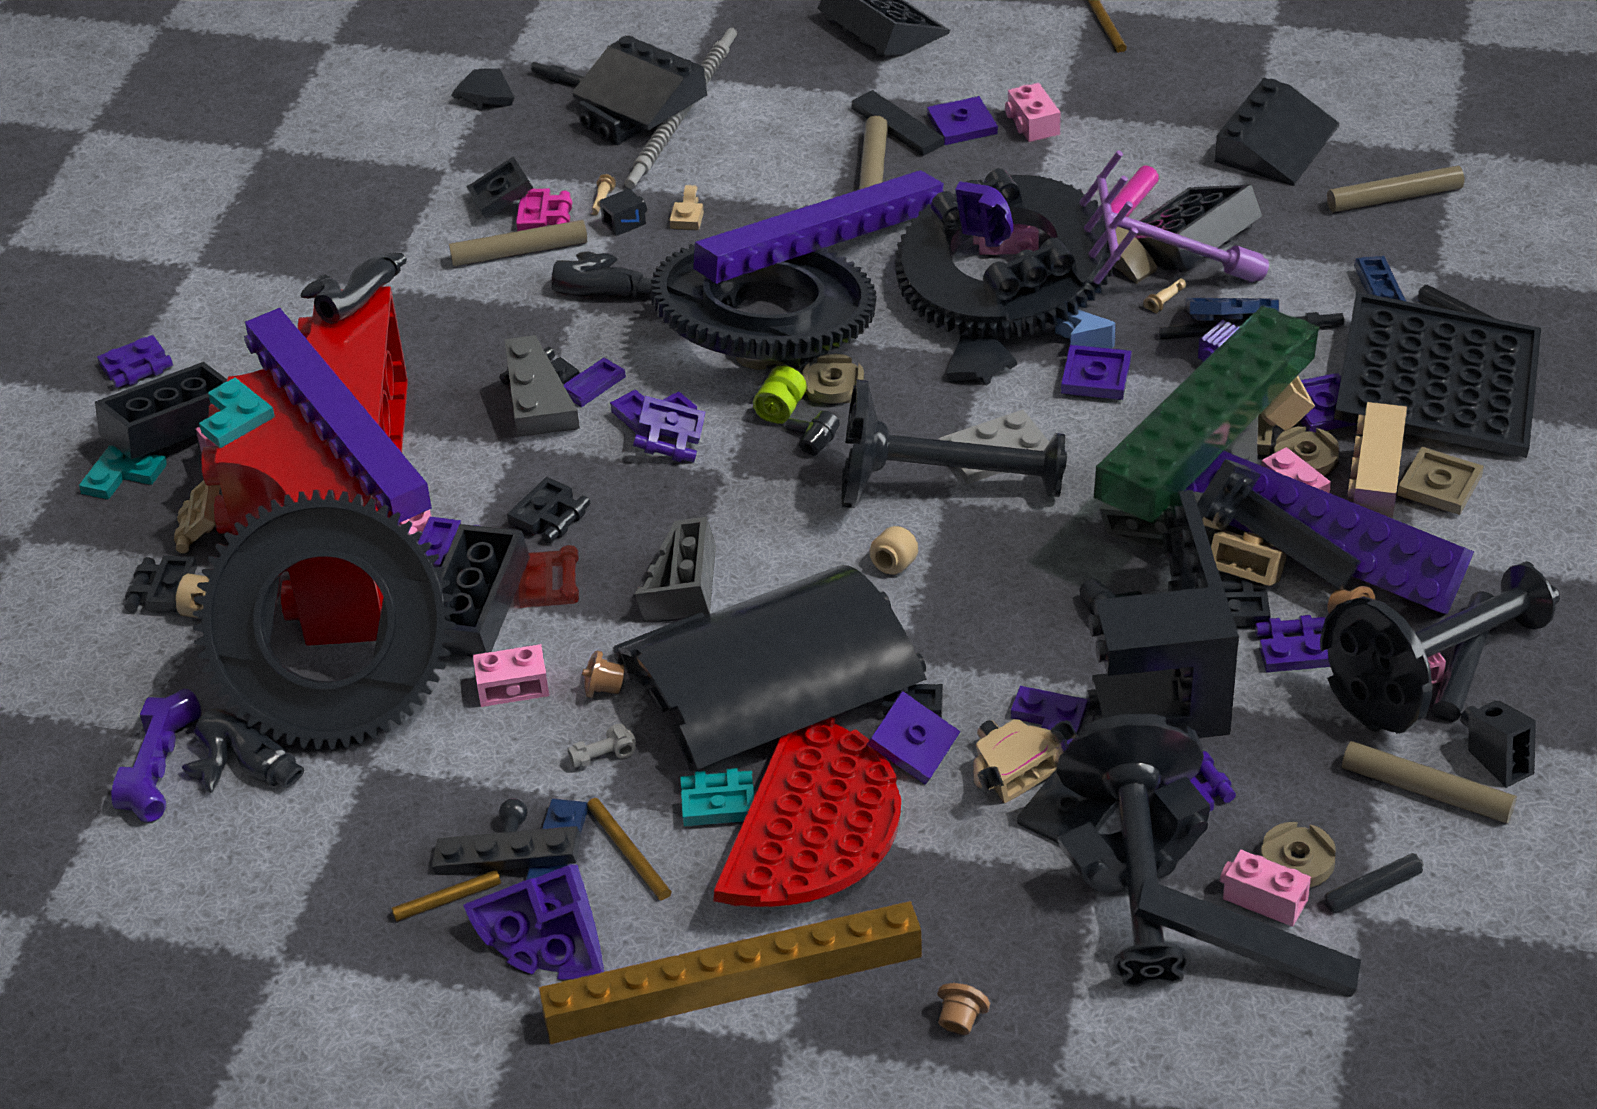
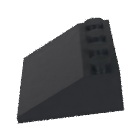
[817,0,950,57]
[572,35,707,130]
[1215,77,1339,186]
[1128,184,1262,272]

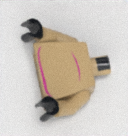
[973,719,1078,804]

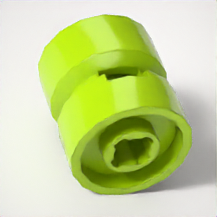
[753,365,807,424]

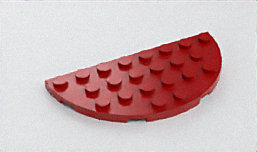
[713,717,901,907]

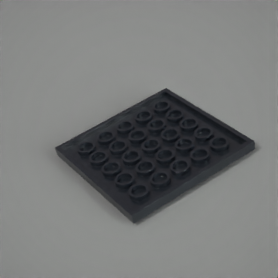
[1334,292,1541,458]

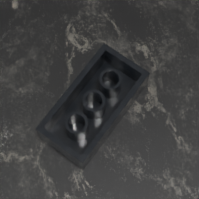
[95,361,227,460]
[439,524,530,657]

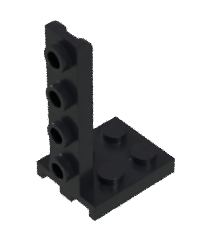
[1197,459,1362,590]

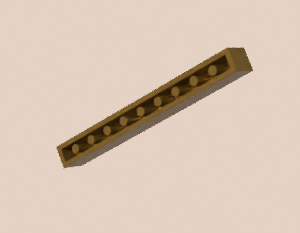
[538,901,922,1045]

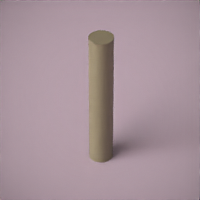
[859,116,888,190]
[1327,165,1465,213]
[449,220,588,267]
[1342,741,1517,824]

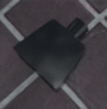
[1460,701,1536,788]

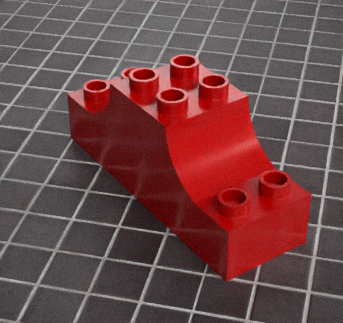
[201,286,408,646]

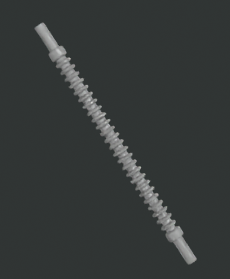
[624,28,737,189]

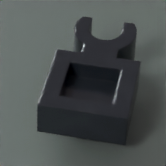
[882,684,943,718]

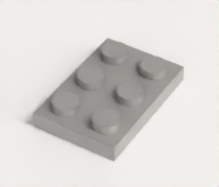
[939,409,1049,484]

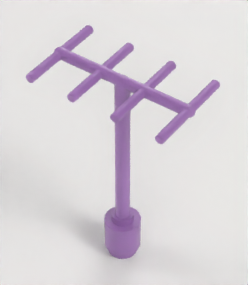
[1080,150,1269,284]

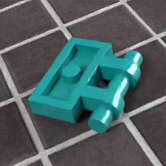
[681,768,754,827]

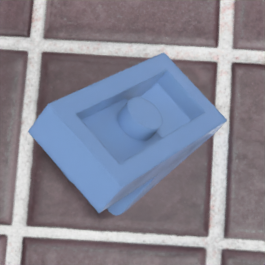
[1055,310,1115,349]

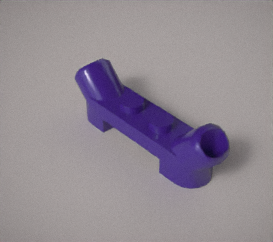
[111,688,202,823]

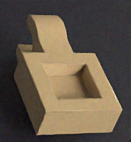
[670,185,704,230]

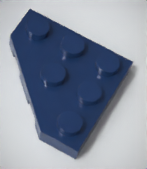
[1185,298,1279,320]

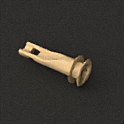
[591,174,616,215]
[1143,278,1186,313]

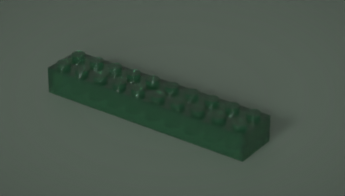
[1093,306,1319,523]

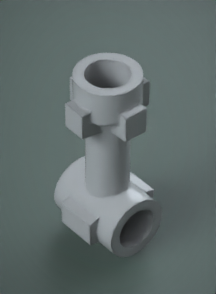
[567,724,636,768]

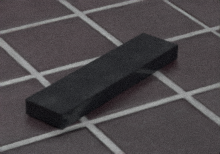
[851,90,944,156]

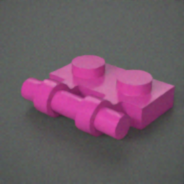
[516,188,573,231]

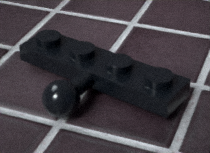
[432,798,581,875]

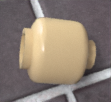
[869,526,918,575]

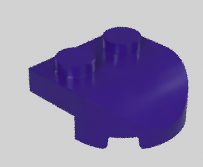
[955,181,1014,247]

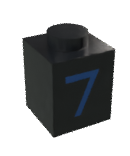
[599,188,647,236]

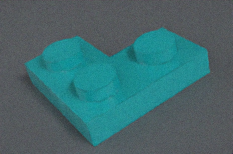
[199,378,275,448]
[79,445,167,500]

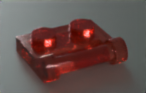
[519,545,579,608]

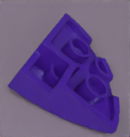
[463,865,604,980]

